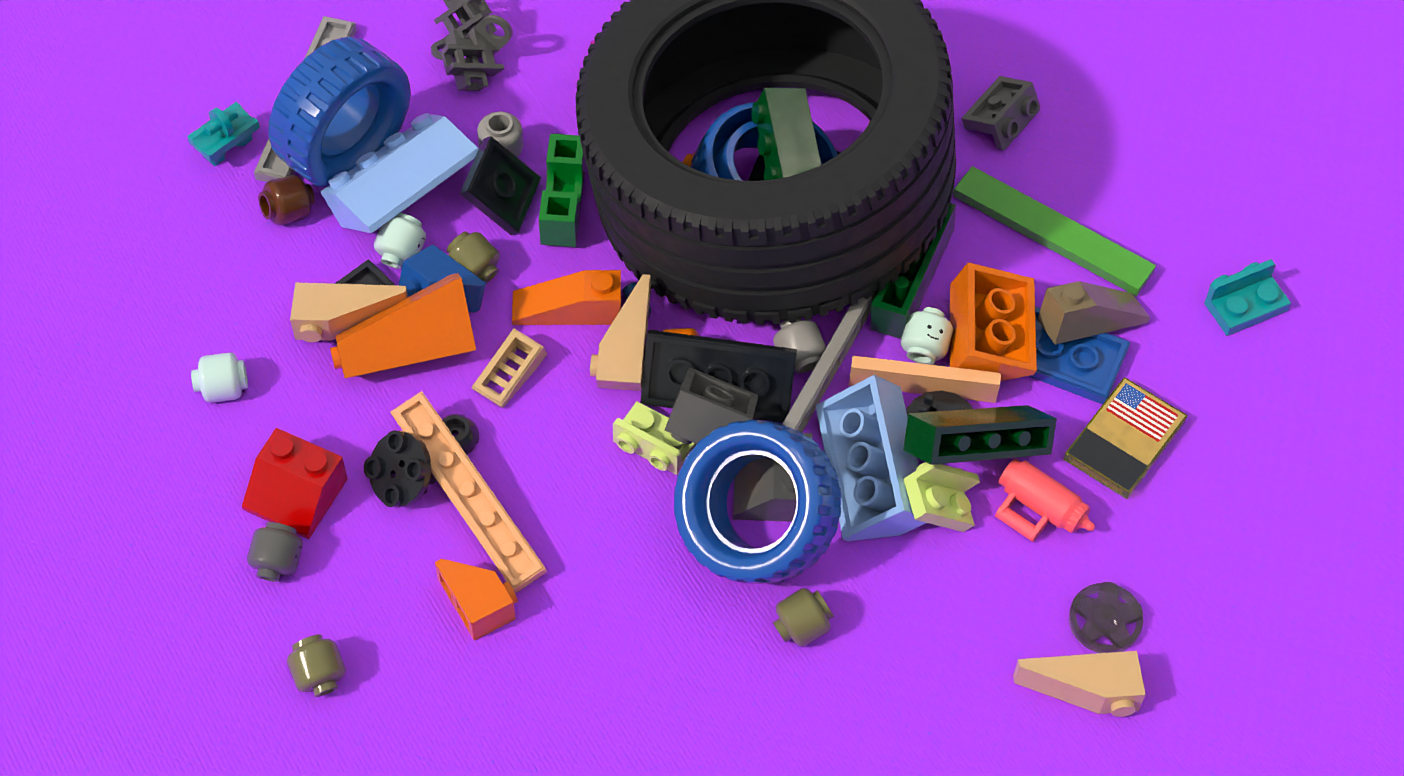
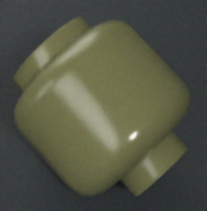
[446,231,500,283]
[773,588,834,647]
[287,634,346,697]

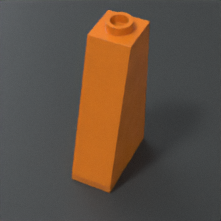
[330,273,476,378]

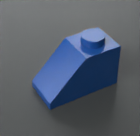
[399,244,486,313]

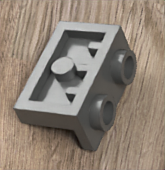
[961,76,1040,150]

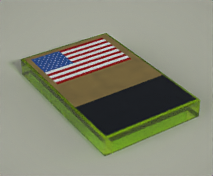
[1063,377,1188,499]

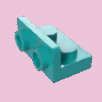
[1204,259,1291,336]

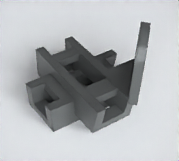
[431,0,497,60]
[441,15,513,91]

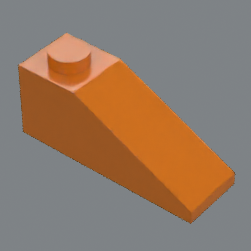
[512,270,621,325]

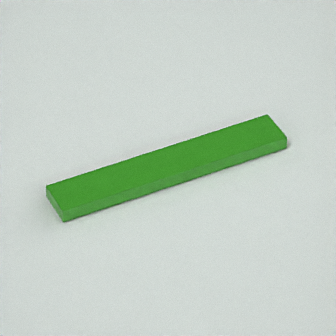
[953,166,1156,297]

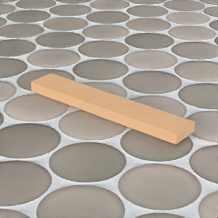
[390,391,547,594]

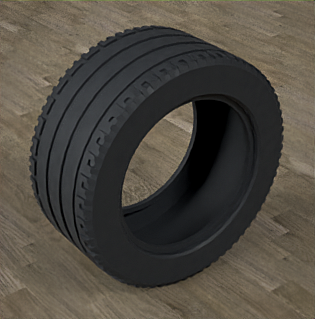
[575,0,956,324]

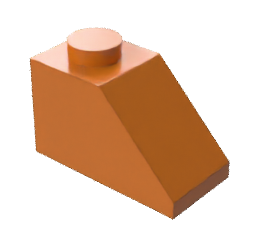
[435,559,518,641]

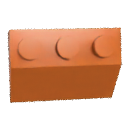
[950,262,1037,381]

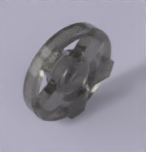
[1068,582,1143,653]

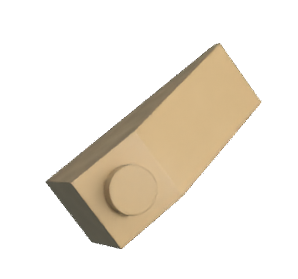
[590,274,651,391]
[290,282,408,342]
[1013,651,1146,717]

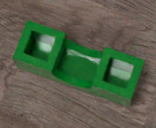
[539,134,586,247]

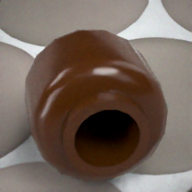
[258,175,315,225]

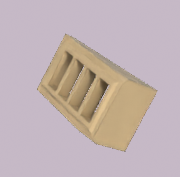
[471,328,547,408]

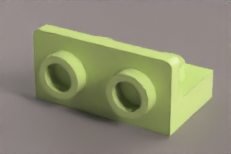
[613,401,696,475]
[903,462,980,532]

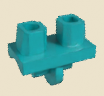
[187,101,260,166]

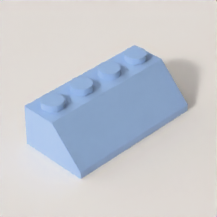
[321,113,479,233]
[815,374,926,541]

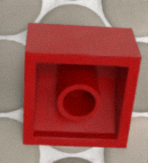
[242,428,348,539]

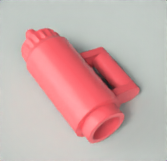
[995,458,1095,542]

